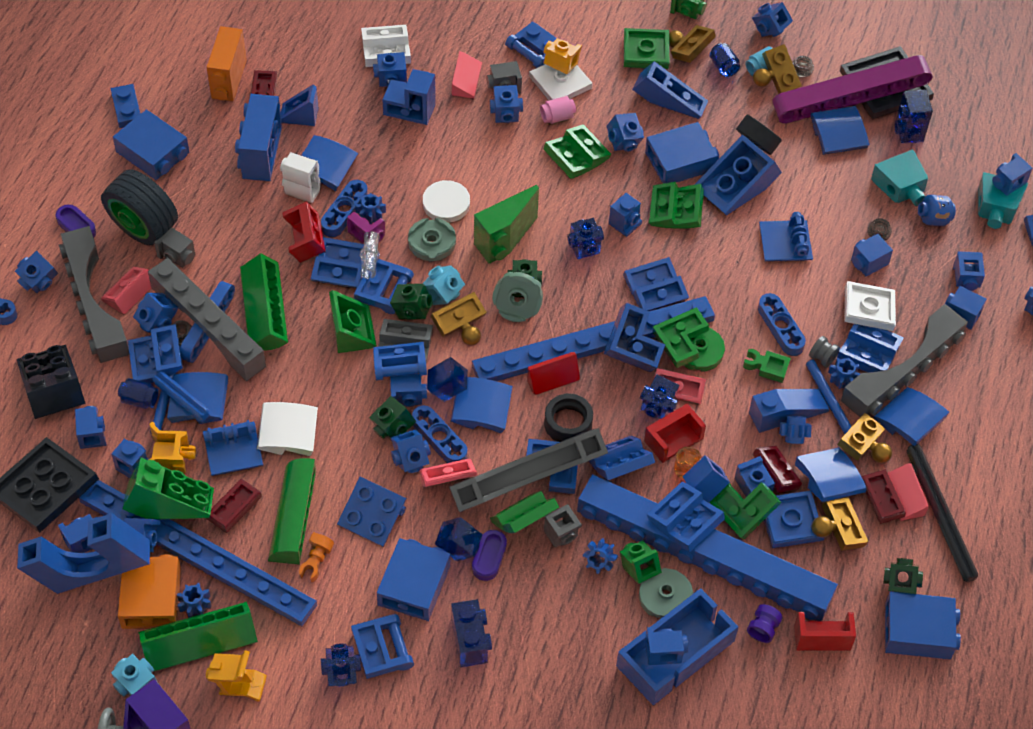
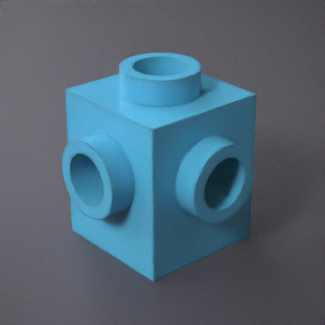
[422,265,465,305]
[111,654,158,697]

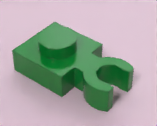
[743,349,791,383]

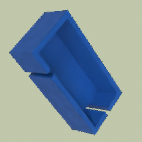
[616,588,739,706]

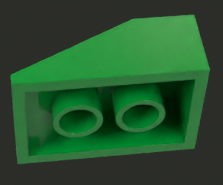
[474,185,539,264]

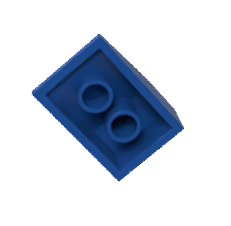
[694,134,782,215]

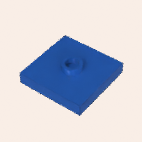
[764,491,825,549]

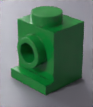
[670,0,707,19]
[619,540,662,584]

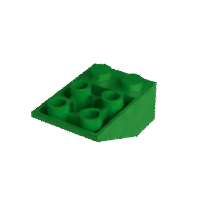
[122,457,214,519]

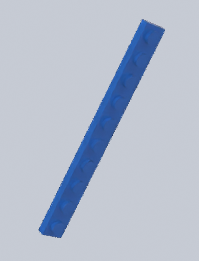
[472,296,715,381]
[79,480,317,626]

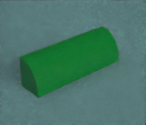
[240,253,288,351]
[268,458,316,565]
[139,602,258,672]

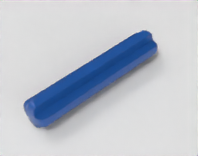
[153,371,211,422]

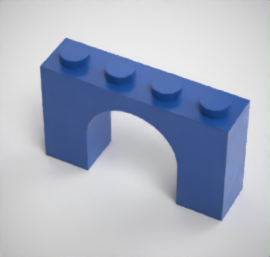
[17,513,150,594]

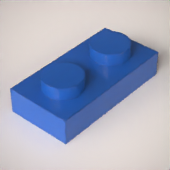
[110,84,141,128]

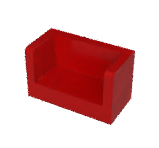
[282,201,325,263]
[644,403,706,463]
[794,612,856,651]

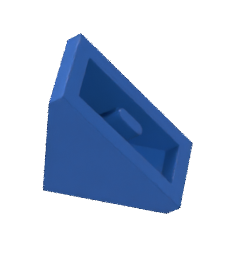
[281,84,319,126]

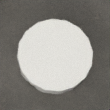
[423,180,470,223]

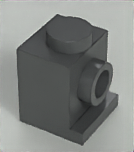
[486,61,522,94]
[154,227,196,268]
[544,504,582,547]

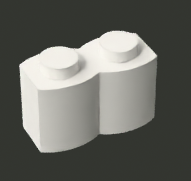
[280,152,321,203]

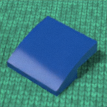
[810,106,870,155]
[301,135,358,191]
[311,237,371,289]
[623,257,689,311]
[128,324,183,387]
[837,324,904,373]
[167,372,229,424]
[450,377,513,433]
[873,387,949,446]
[589,435,655,480]
[795,447,866,502]
[647,481,725,553]

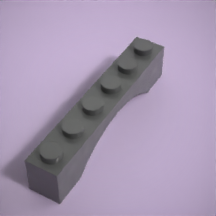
[59,226,129,363]
[148,258,266,381]
[841,304,968,417]
[449,428,608,512]

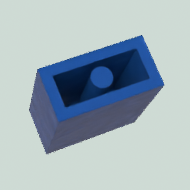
[113,109,190,180]
[645,122,719,184]
[377,538,450,621]
[885,591,961,660]

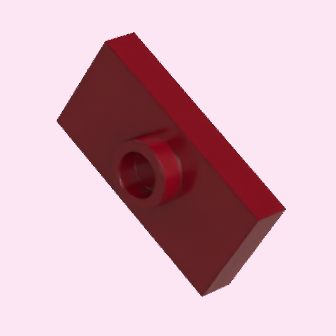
[251,70,278,96]
[753,446,802,493]
[861,469,906,524]
[206,478,262,533]

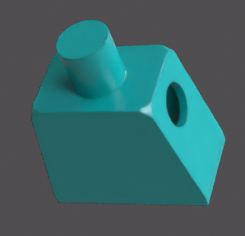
[871,149,928,206]
[978,172,1028,229]

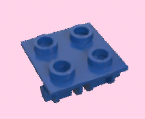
[759,212,813,261]
[203,420,263,476]
[337,476,407,547]

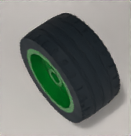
[101,169,178,246]

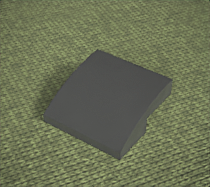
[378,319,433,363]

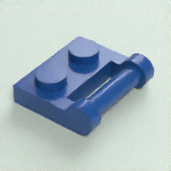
[505,21,557,68]
[354,257,414,314]
[373,342,427,381]
[351,614,414,679]

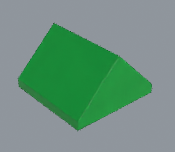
[329,290,377,353]

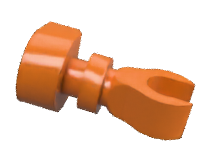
[299,532,335,582]

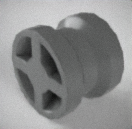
[809,336,840,368]

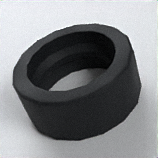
[736,114,782,155]
[544,393,594,442]

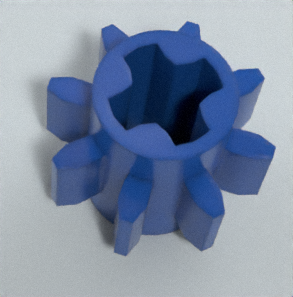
[356,193,386,224]
[828,358,860,389]
[779,416,812,444]
[583,538,618,574]
[177,583,211,618]

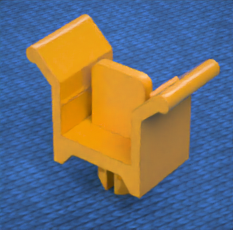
[149,422,196,473]
[206,650,267,702]

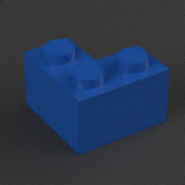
[382,69,436,125]
[604,303,665,372]

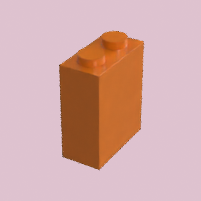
[207,26,247,101]
[118,554,181,629]

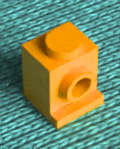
[543,38,582,74]

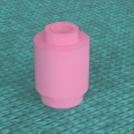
[540,96,576,124]

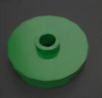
[683,328,725,371]

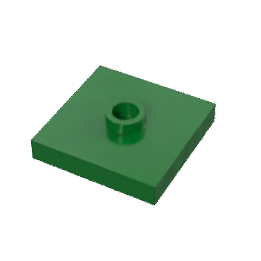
[624,28,670,69]

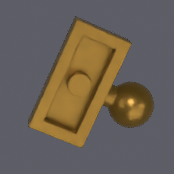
[669,25,716,63]
[753,44,802,94]
[430,292,487,345]
[837,413,892,463]
[811,497,868,551]

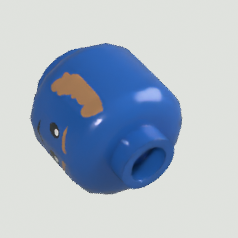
[918,195,956,226]

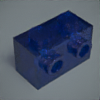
[894,90,933,143]
[451,599,492,668]

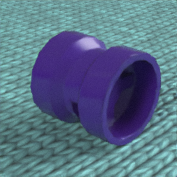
[747,604,783,643]

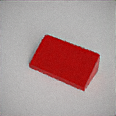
[527,352,580,395]

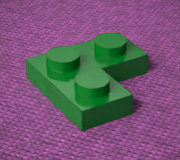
[653,307,709,368]
[709,482,782,539]

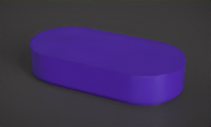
[55,205,96,238]
[472,530,507,581]

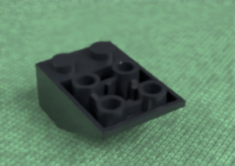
[16,344,86,419]

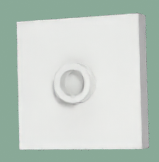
[529,64,593,100]
[844,281,896,331]

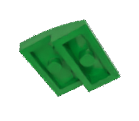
[543,124,611,179]
[649,182,704,229]
[490,491,559,533]

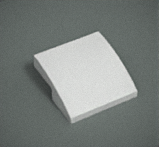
[361,25,411,67]
[257,402,318,456]

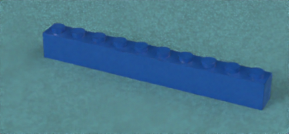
[577,474,838,621]

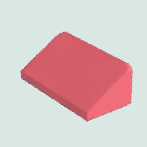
[452,51,482,99]
[101,267,151,314]
[651,368,706,404]
[420,458,477,487]
[888,463,928,521]

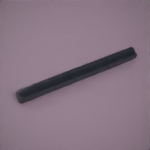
[907,444,978,582]

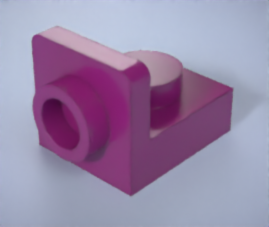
[347,212,385,246]

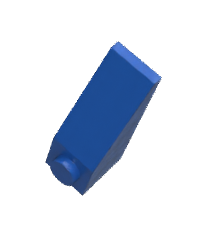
[632,61,708,119]
[749,389,829,433]

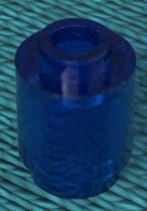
[709,43,740,77]
[118,378,159,409]

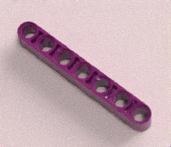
[772,55,933,124]

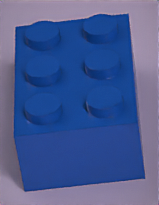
[235,94,282,181]

